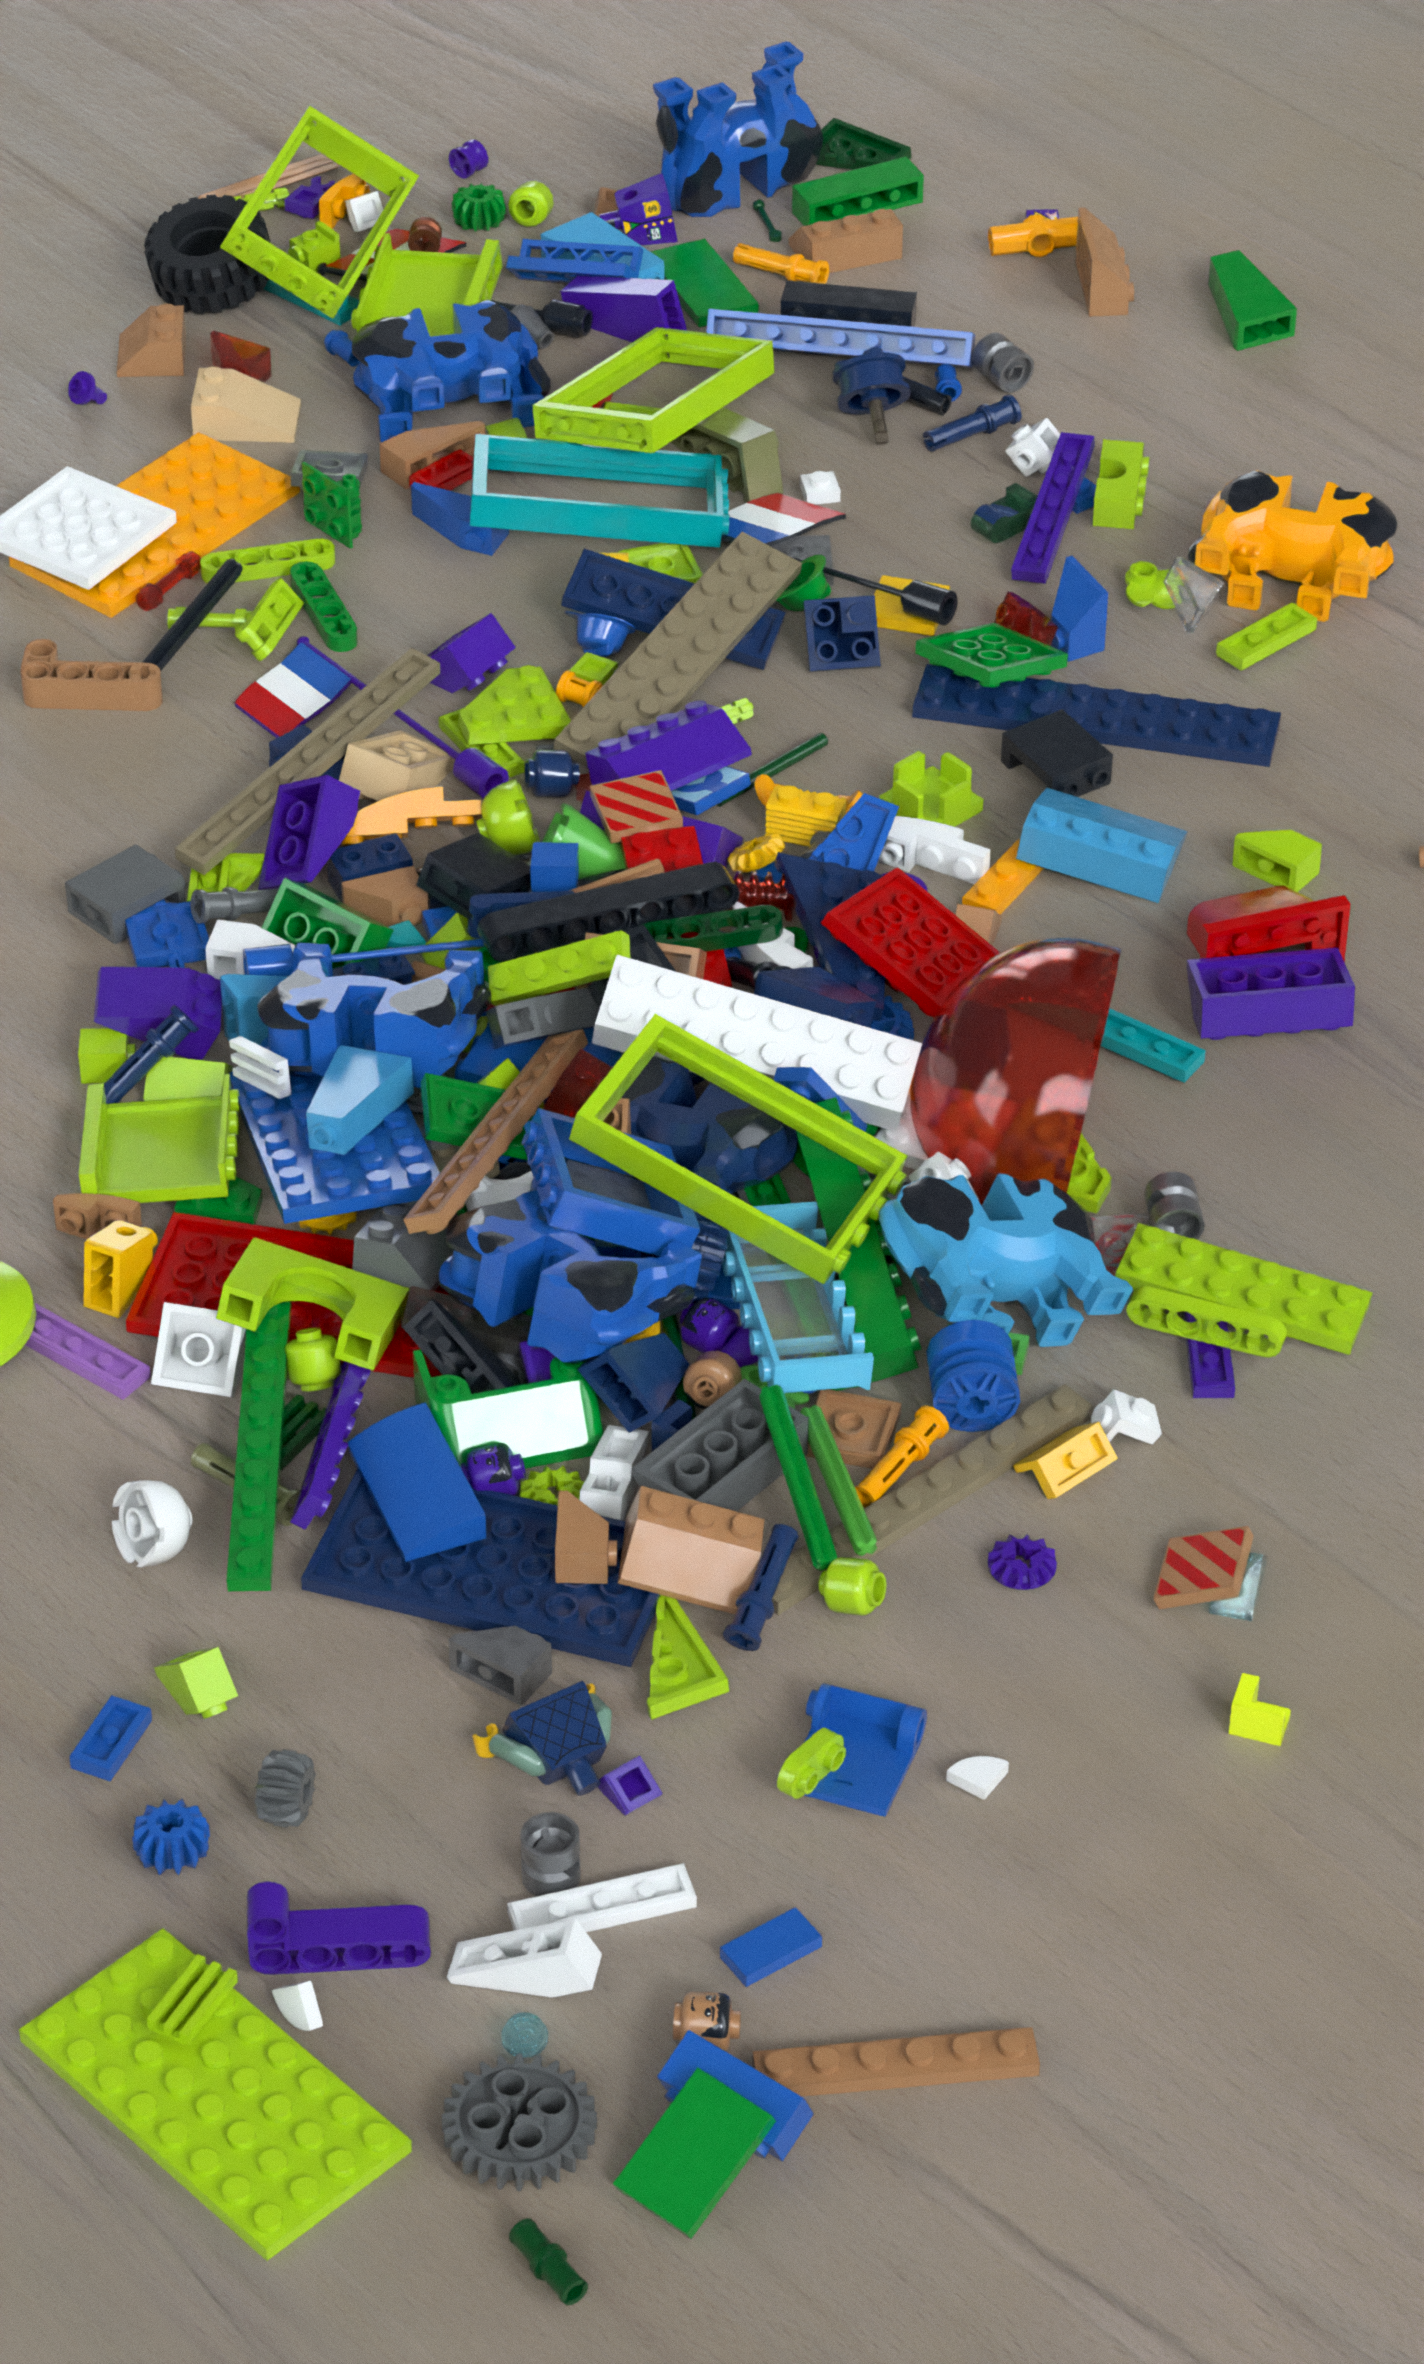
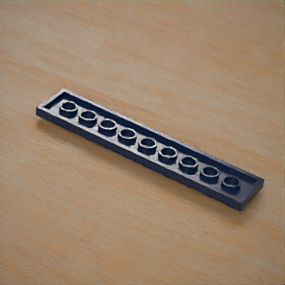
[912,664,1281,767]

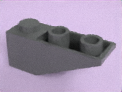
[486,987,599,1049]

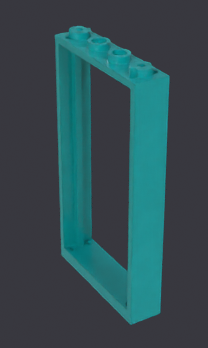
[470,434,730,548]

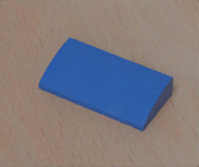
[347,1402,486,1562]

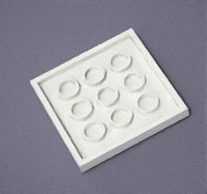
[0,466,177,590]

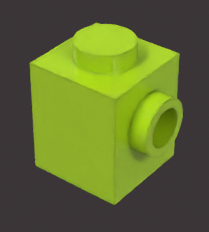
[78,1028,136,1084]

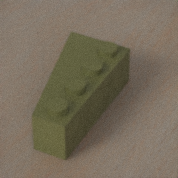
[671,407,784,503]

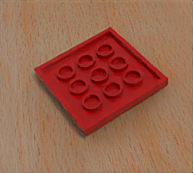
[821,867,1012,1022]

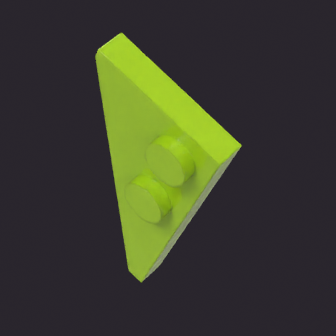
[647,1595,729,1720]

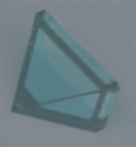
[1209,1552,1267,1621]

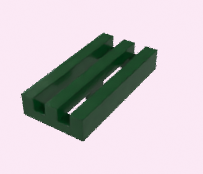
[280,1394,326,1470]

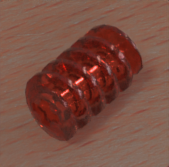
[725,870,795,922]

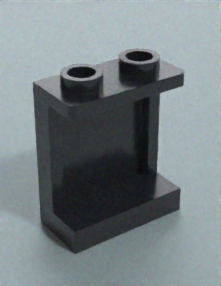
[1001,710,1113,797]
[416,832,531,919]

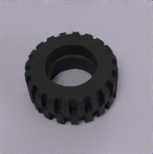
[144,194,271,315]

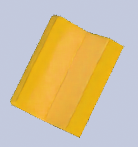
[1013,1422,1118,1499]

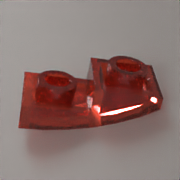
[994,591,1058,646]

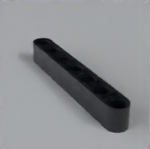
[477,862,740,962]

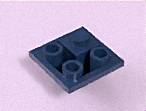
[803,595,881,672]

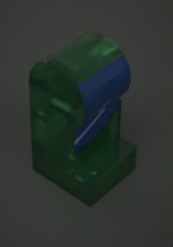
[971,483,1038,544]

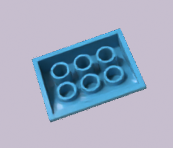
[1016,788,1187,903]

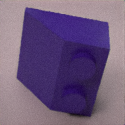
[427,612,516,693]

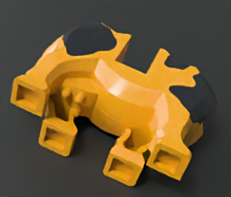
[1188,470,1398,622]

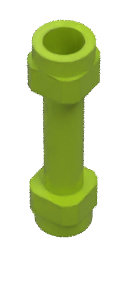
[167,607,253,633]

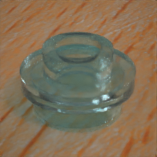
[501,2012,548,2058]

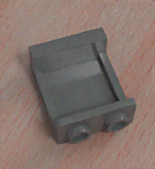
[65,844,186,944]

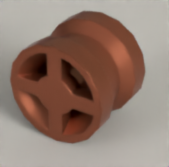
[408,217,442,252]

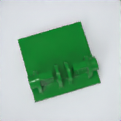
[302,461,362,549]

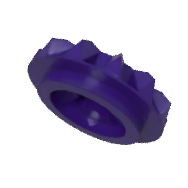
[988,1533,1057,1590]

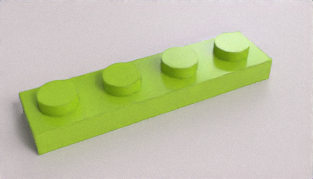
[488,930,630,1006]

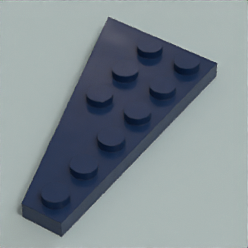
[775,852,885,1021]

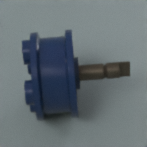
[832,348,911,445]

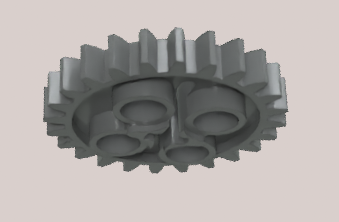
[441,2053,597,2191]

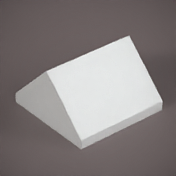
[151,1302,247,1397]

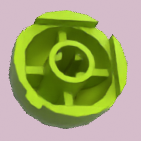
[476,779,541,855]

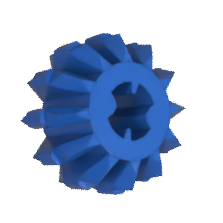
[132,1798,210,1876]

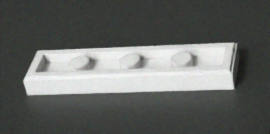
[507,1863,697,1932]

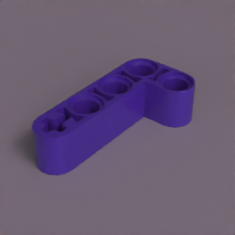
[247,1882,431,1975]

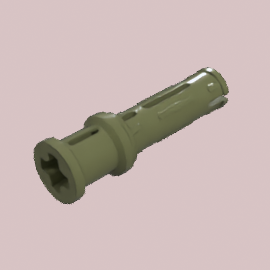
[191,1443,300,1526]

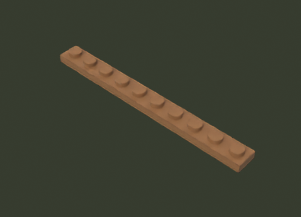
[403,1029,588,1234]

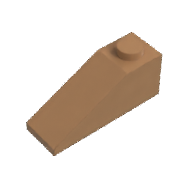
[379,421,485,490]

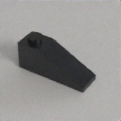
[403,1299,523,1394]

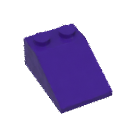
[258,775,360,890]
[93,967,222,1060]

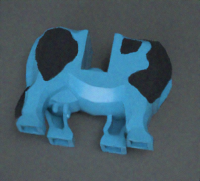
[879,1174,1133,1347]

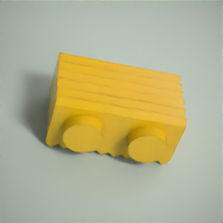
[765,785,846,847]

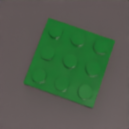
[915,623,1068,688]

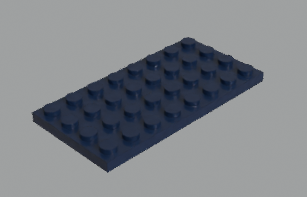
[301,1469,660,1667]

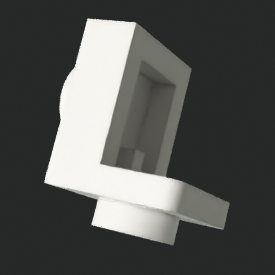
[1091,1389,1162,1445]

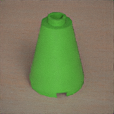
[542,803,626,879]

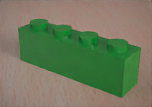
[792,157,924,226]

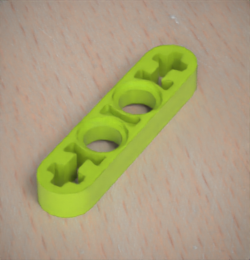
[200,538,335,583]
[1126,1286,1287,1358]

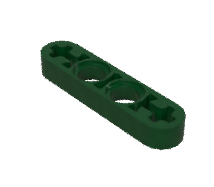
[638,905,783,952]

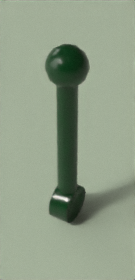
[752,199,782,242]

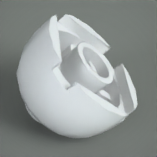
[112,1480,192,1567]

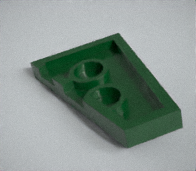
[816,118,912,170]

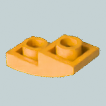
[319,174,370,229]

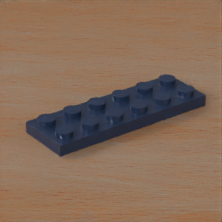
[561,549,786,670]

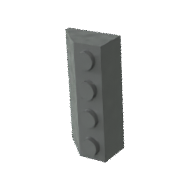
[352,1200,458,1298]
[632,1379,808,1512]

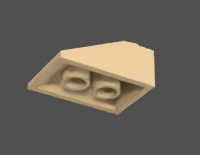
[191,367,301,443]
[339,730,455,801]

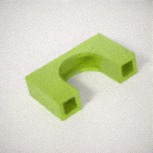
[216,1237,410,1371]

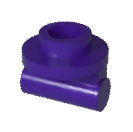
[68,371,107,405]

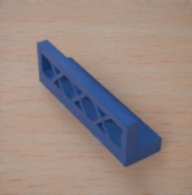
[506,239,644,283]

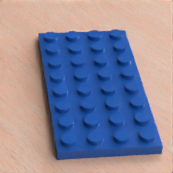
[229,1068,440,1224]

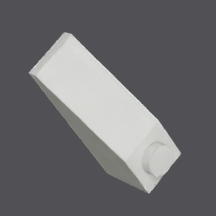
[205,920,295,979]
[447,1918,602,1997]

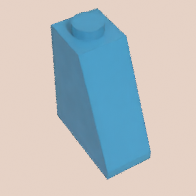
[220,974,288,1046]

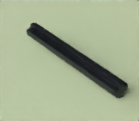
[142,558,243,672]

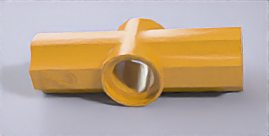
[988,215,1078,257]

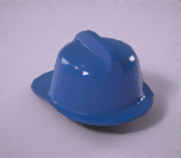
[565,611,636,657]

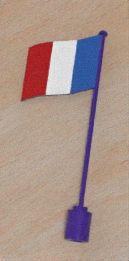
[235,636,509,799]

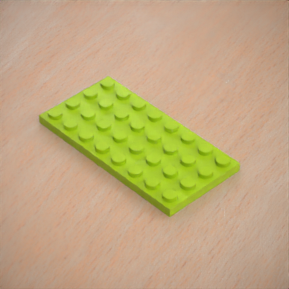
[19,1928,412,2261]

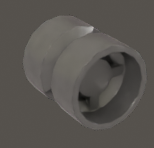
[972,332,1034,393]
[1144,1171,1205,1240]
[520,1812,580,1896]

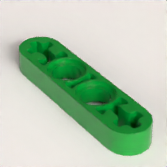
[290,561,358,652]

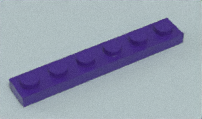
[1011,432,1095,584]
[290,1361,371,1530]

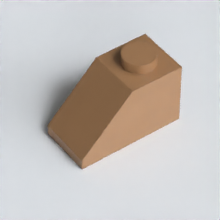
[341,866,428,927]
[555,1491,617,1584]

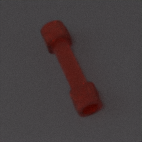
[135,551,201,611]

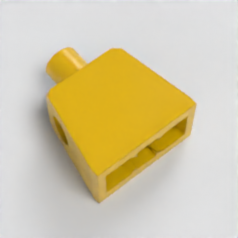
[83,1221,158,1318]

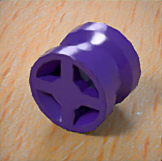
[448,139,488,178]

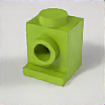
[288,221,341,272]

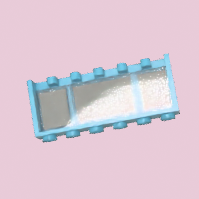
[722,1201,874,1393]

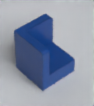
[530,842,579,892]

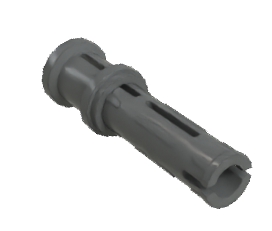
[190,887,279,924]

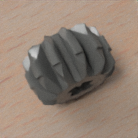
[254,1749,316,1828]

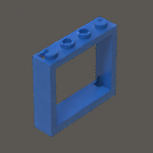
[521,1108,700,1256]

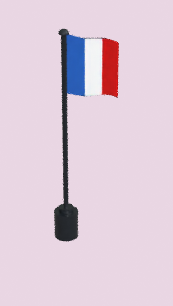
[721,493,958,625]

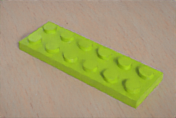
[1115,1223,1373,1355]

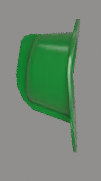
[776,554,831,611]

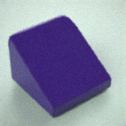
[598,1755,663,1816]

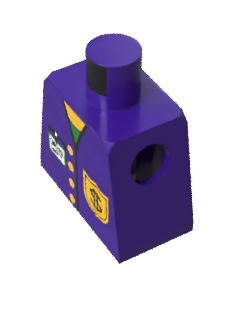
[599,174,678,245]

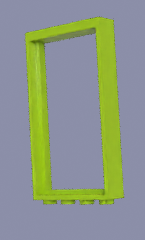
[220,106,419,319]
[533,327,775,453]
[569,1014,907,1284]

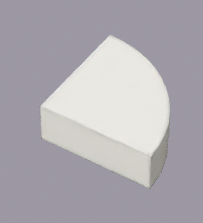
[946,1756,1009,1800]
[271,1981,323,2031]

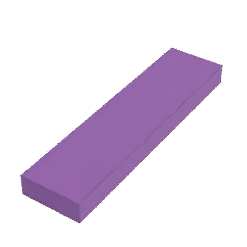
[25,1303,151,1400]

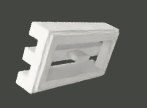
[229,1036,291,1099]

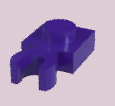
[285,176,335,219]

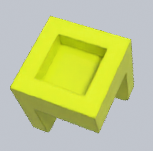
[1229,1673,1291,1746]

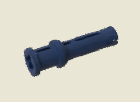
[923,394,1022,452]
[104,1004,199,1104]
[723,1524,799,1651]

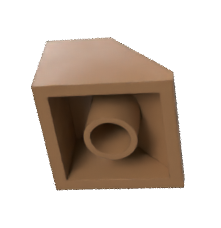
[117,304,186,377]

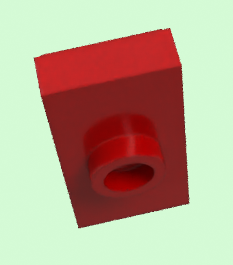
[409,449,473,491]

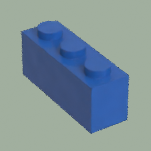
[657,2030,814,2162]

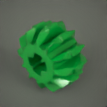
[451,183,506,232]

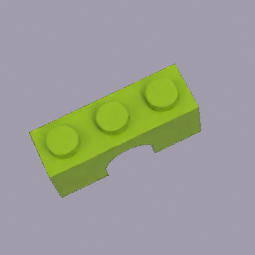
[1093,439,1150,529]

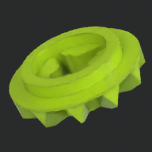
[520,1465,584,1506]

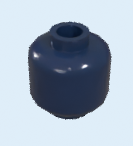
[524,749,580,798]

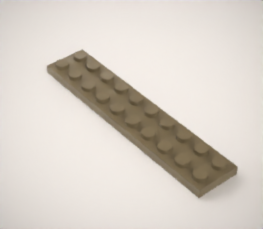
[553,532,802,768]

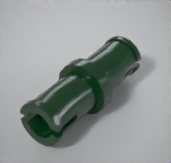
[509,2218,588,2306]

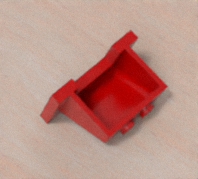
[1187,886,1351,962]

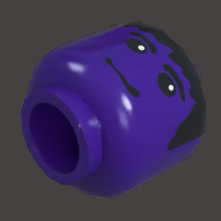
[680,1297,740,1354]
[461,1443,526,1496]

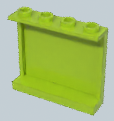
[351,233,503,337]
[78,1074,240,1203]

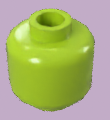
[508,181,554,227]
[285,1328,342,1391]
[819,1557,886,1616]

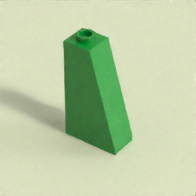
[1208,250,1297,351]

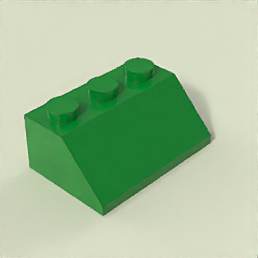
[262,878,394,969]

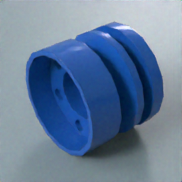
[926,1320,1020,1432]

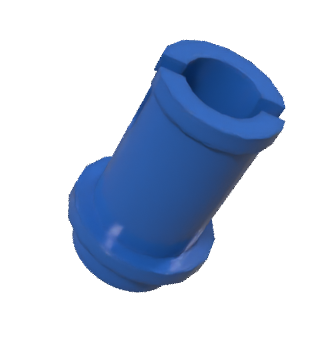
[324,330,360,367]
[935,364,962,402]

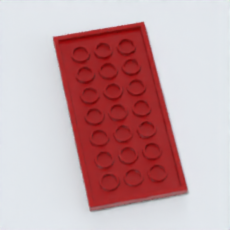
[126,1212,473,1378]

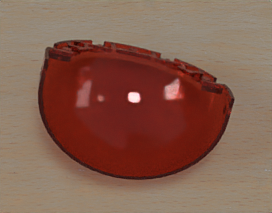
[910,937,1121,1205]

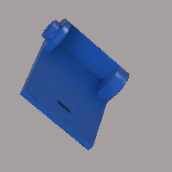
[803,1683,927,1817]

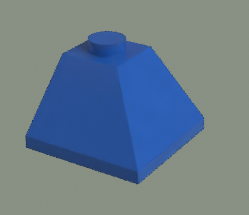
[1048,556,1108,662]

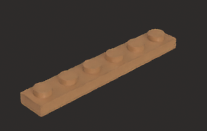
[752,2027,1040,2097]

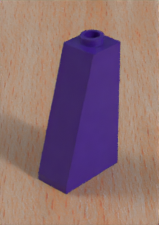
[560,276,687,355]

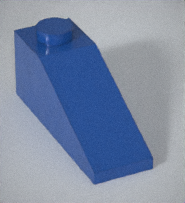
[411,482,509,556]

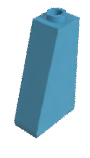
[541,212,664,280]
[306,1045,414,1155]

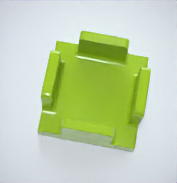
[879,751,984,827]

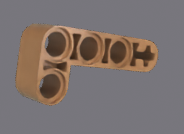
[20,639,163,711]

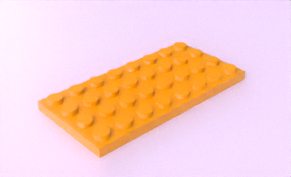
[9,432,300,618]

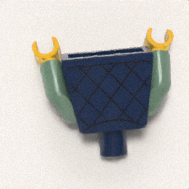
[472,1681,612,1796]

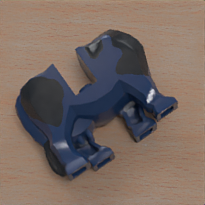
[564,1057,798,1194]

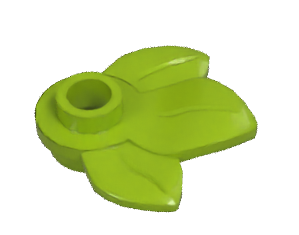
[1125,561,1188,609]

